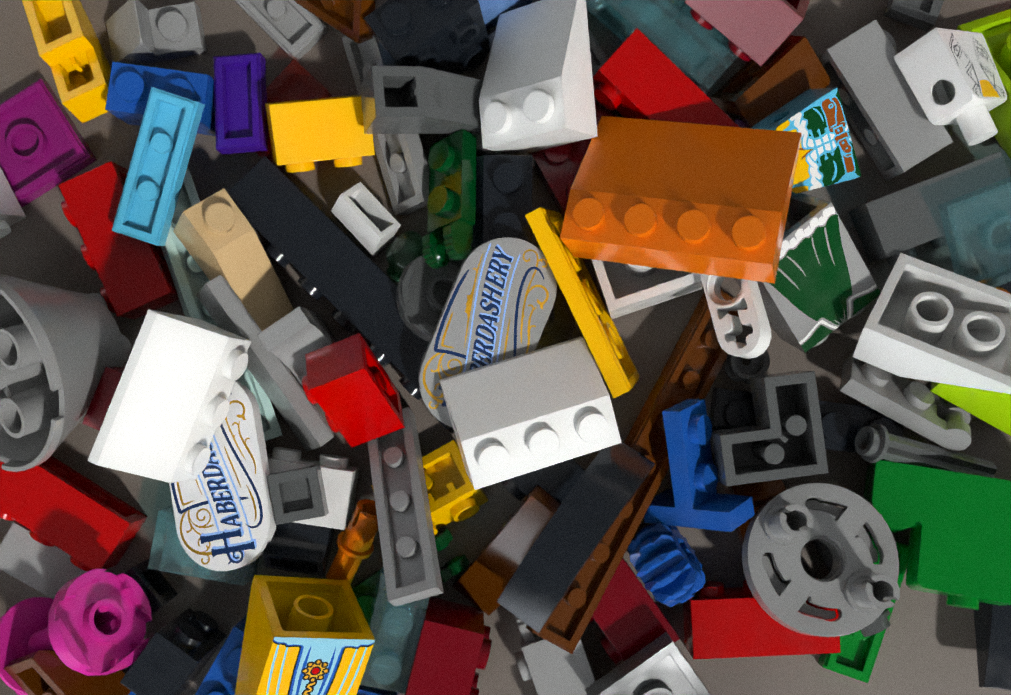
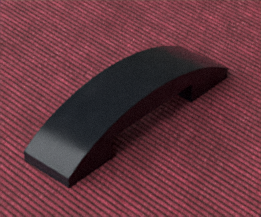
[497,441,655,633]

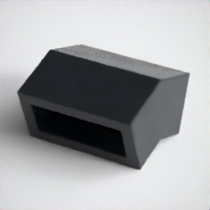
[263,522,334,576]

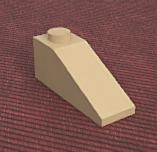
[173,188,294,331]

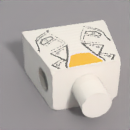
[894,27,1007,146]

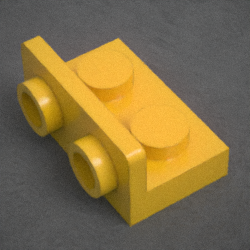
[371,440,488,536]

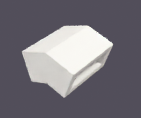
[331,182,401,257]

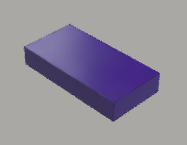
[213,52,269,154]

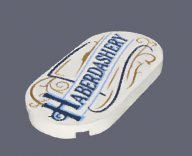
[169,380,276,571]

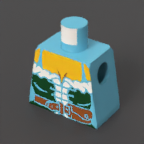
[752,88,861,194]

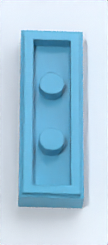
[112,87,205,246]

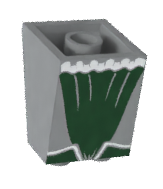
[734,193,881,353]

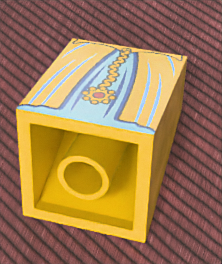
[234,575,375,695]

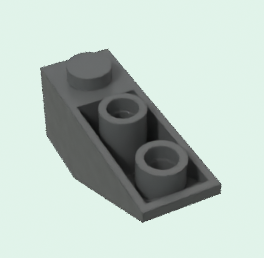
[360,65,483,134]

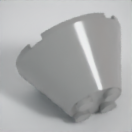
[0,274,132,472]

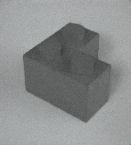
[710,371,829,486]

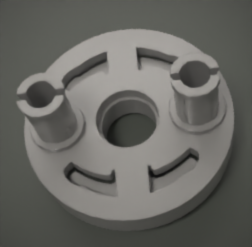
[742,483,900,637]

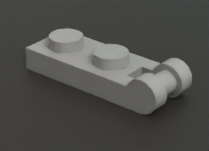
[840,351,971,451]

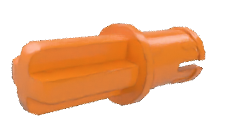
[326,499,378,584]

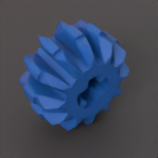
[628,523,706,608]

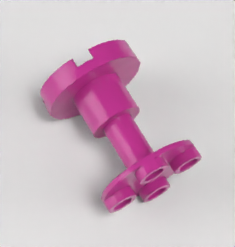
[0,569,152,695]

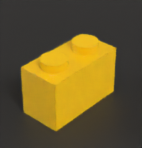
[265,95,375,173]

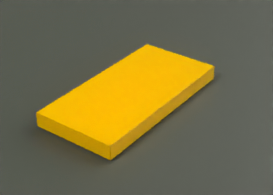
[525,207,640,398]

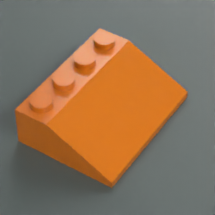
[560,116,802,284]

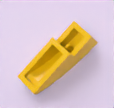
[22,0,111,124]

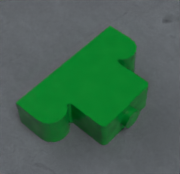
[864,460,1011,610]

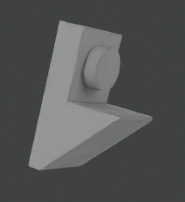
[106,0,208,65]

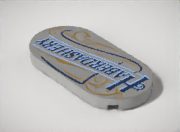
[418,237,557,427]

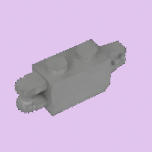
[514,615,596,695]

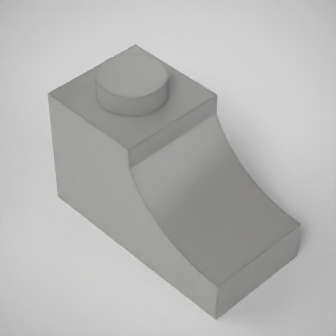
[257,306,338,385]

